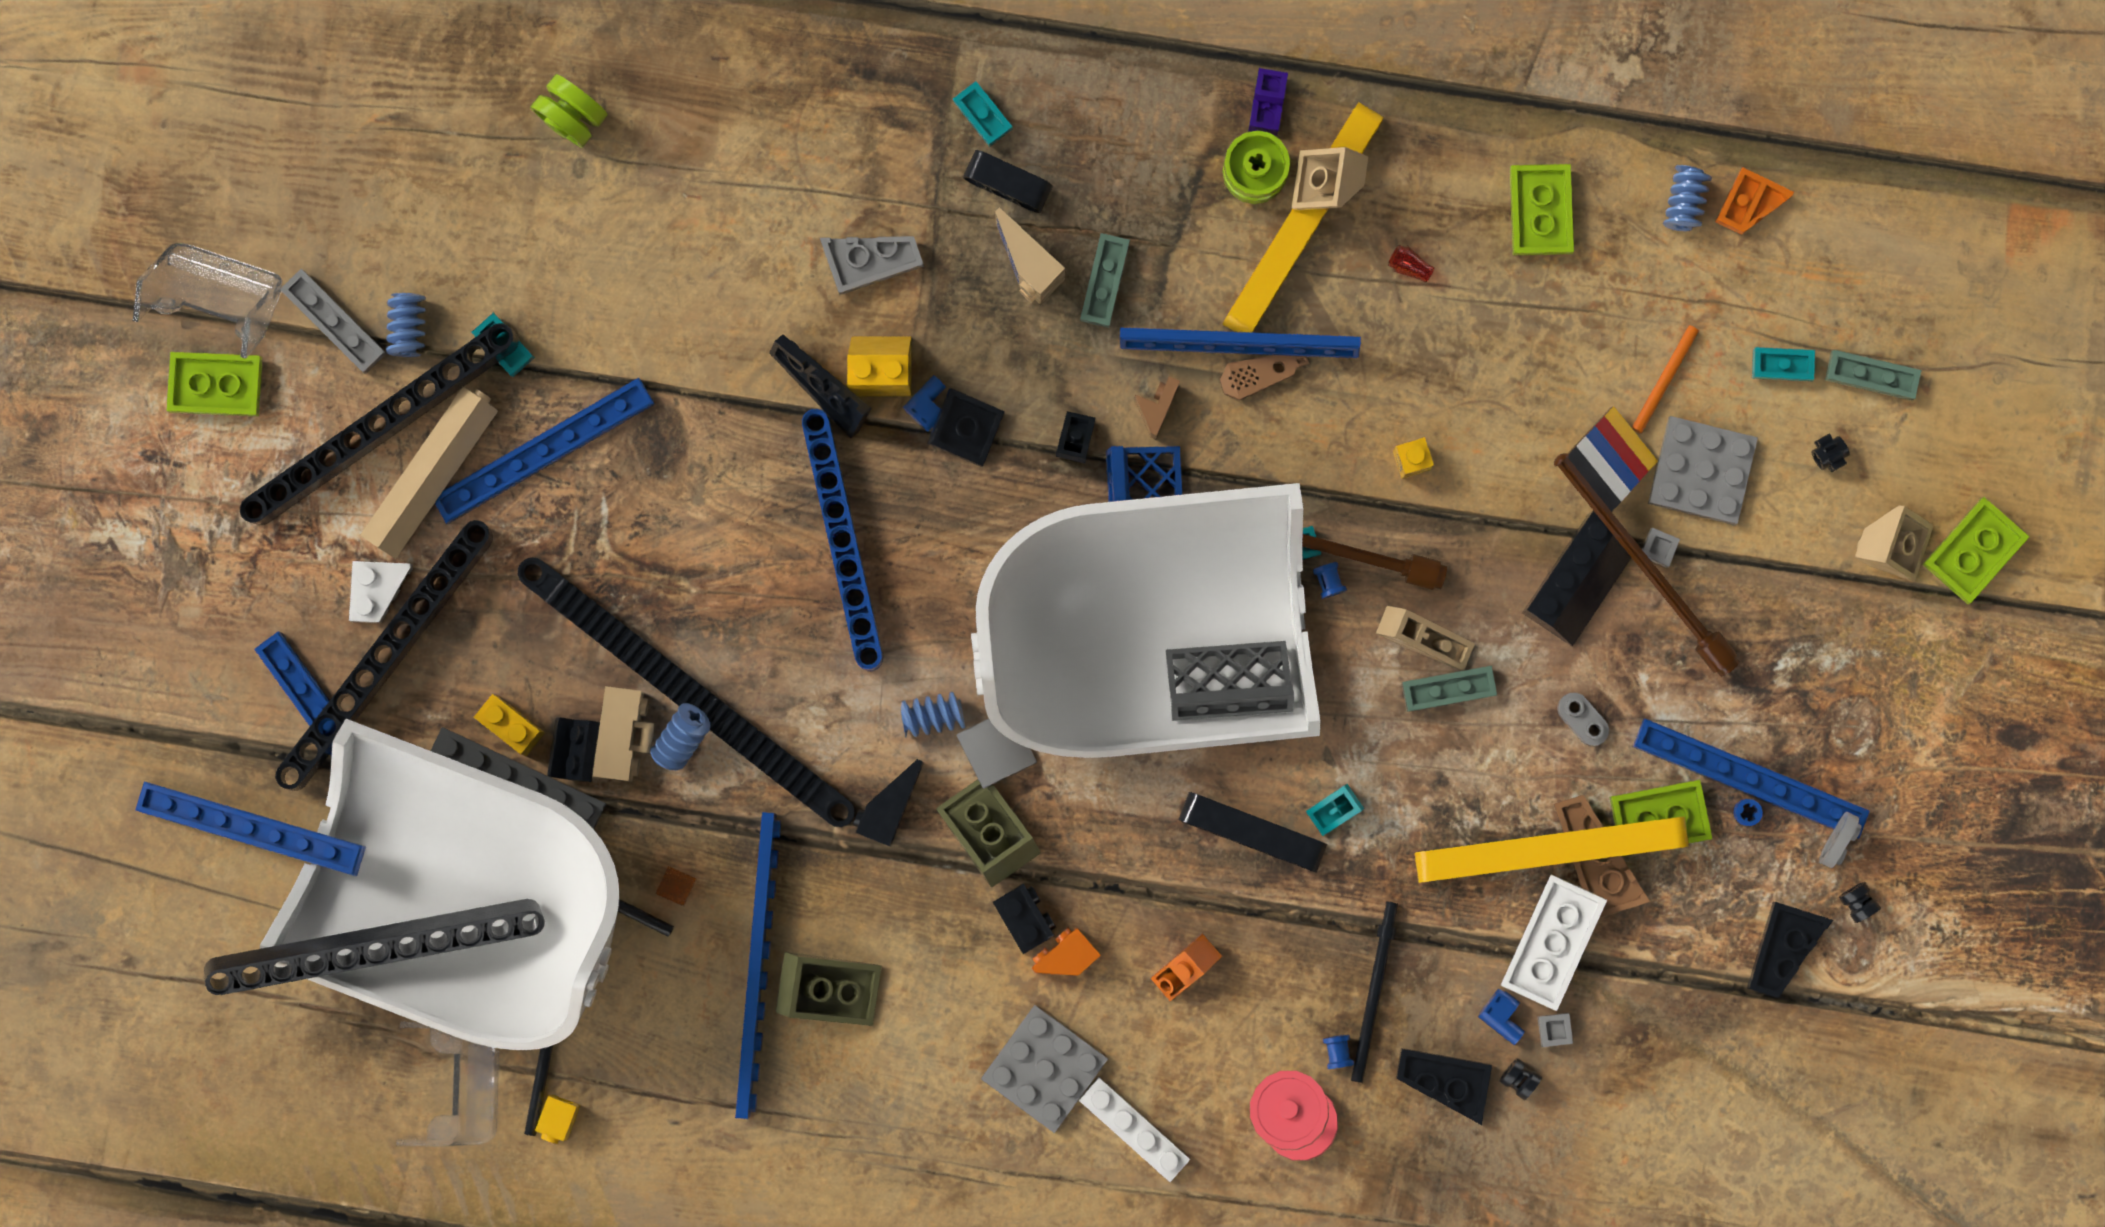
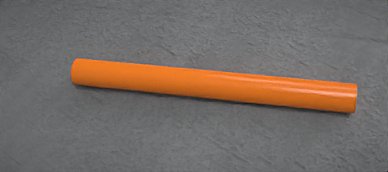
[1632,325,1699,434]

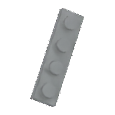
[280,269,387,374]

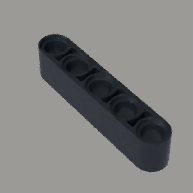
[1178,792,1328,873]

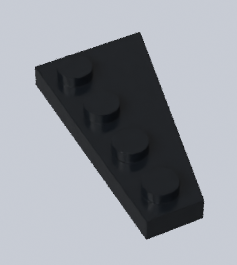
[769,334,872,439]

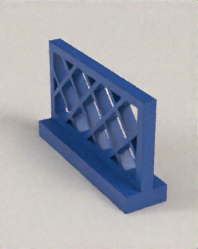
[1106,446,1182,502]

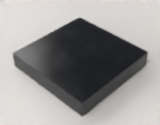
[927,388,1005,467]

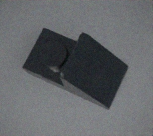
[1056,411,1096,463]

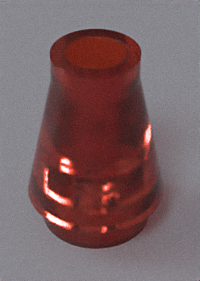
[1388,245,1434,283]

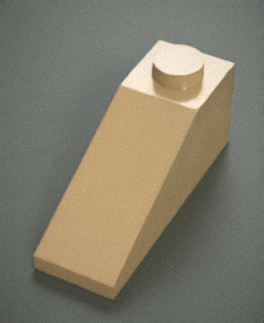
[1376,606,1475,671]

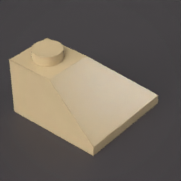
[1291,147,1368,210]
[1855,505,1934,581]

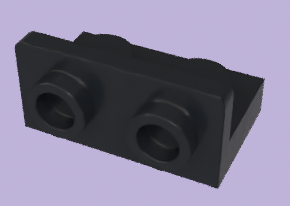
[547,717,600,782]
[993,884,1056,954]

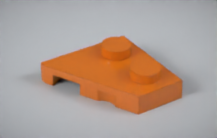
[1715,167,1794,235]

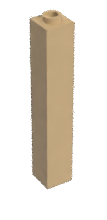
[360,387,498,559]

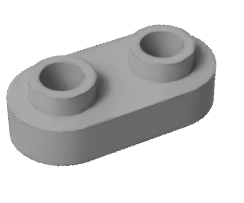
[1557,693,1609,746]
[1819,812,1862,868]

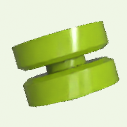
[530,74,608,148]
[1222,130,1290,204]

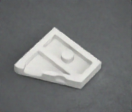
[349,561,413,623]

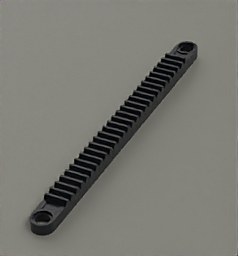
[517,557,855,828]

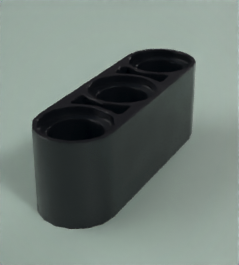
[963,150,1053,213]

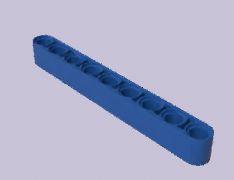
[802,409,883,671]

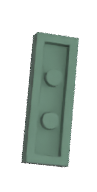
[1080,233,1130,328]
[1825,350,1922,401]
[1402,666,1497,712]

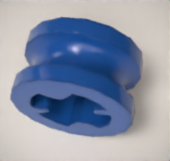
[1733,799,1763,826]

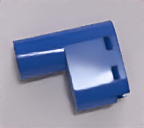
[902,375,946,432]
[1478,989,1525,1045]

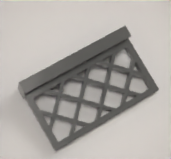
[1166,641,1294,721]

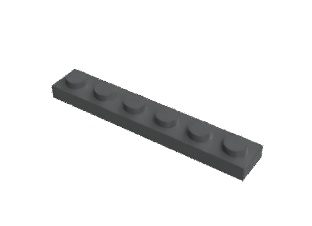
[431,727,607,829]

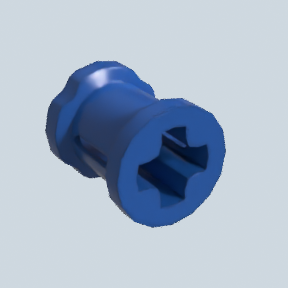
[1313,562,1347,599]
[1323,1034,1354,1069]

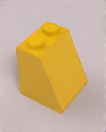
[847,336,912,396]

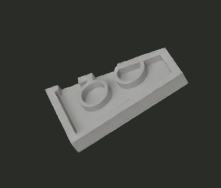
[820,236,924,295]

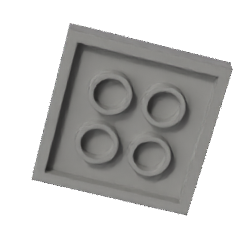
[1648,416,1758,525]
[981,1005,1108,1133]

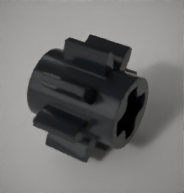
[1811,433,1850,472]

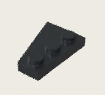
[1747,902,1833,998]
[1396,1048,1492,1125]

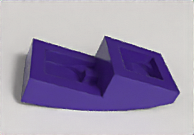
[1248,68,1288,136]

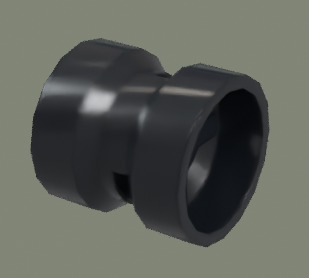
[1839,882,1881,923]
[1499,1058,1542,1100]

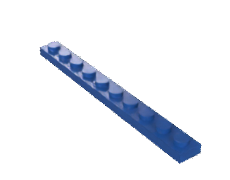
[735,812,781,1119]

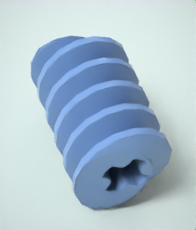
[1663,165,1712,232]
[386,293,426,357]
[901,692,965,737]
[650,703,710,771]

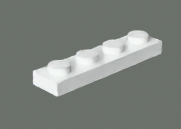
[1079,1077,1190,1182]

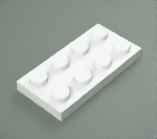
[1501,874,1607,1011]

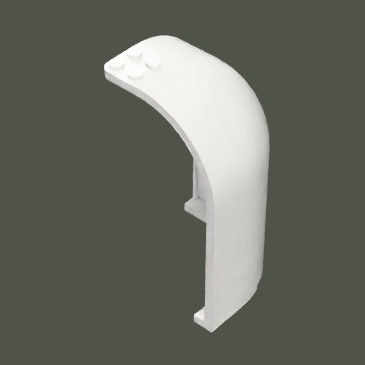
[971,483,1320,758]
[260,719,619,1050]

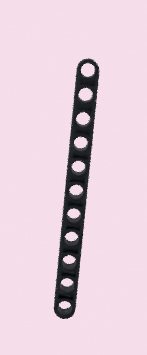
[240,323,519,525]
[275,520,493,791]
[204,899,545,995]

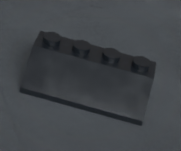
[1522,511,1631,646]

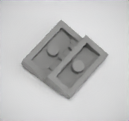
[956,719,1037,789]

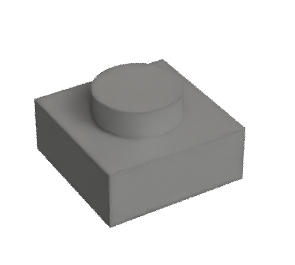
[1642,528,1680,568]
[1537,1013,1573,1047]

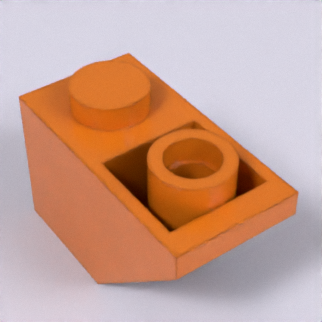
[1031,927,1101,976]
[1150,933,1223,1001]

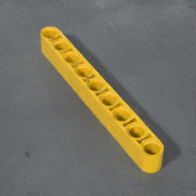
[1222,102,1384,333]
[1414,816,1689,883]

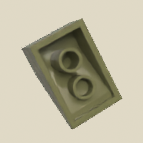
[936,779,1041,888]
[776,952,882,1026]

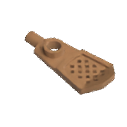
[1220,355,1309,401]

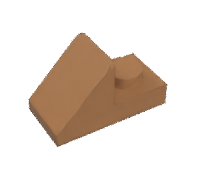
[1135,376,1180,440]

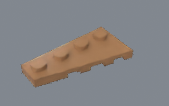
[1554,795,1650,918]

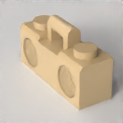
[592,686,655,782]

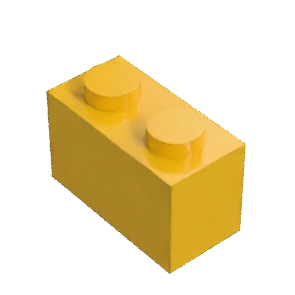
[474,693,545,756]

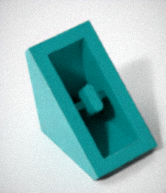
[1306,784,1365,836]

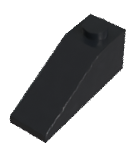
[853,759,924,847]

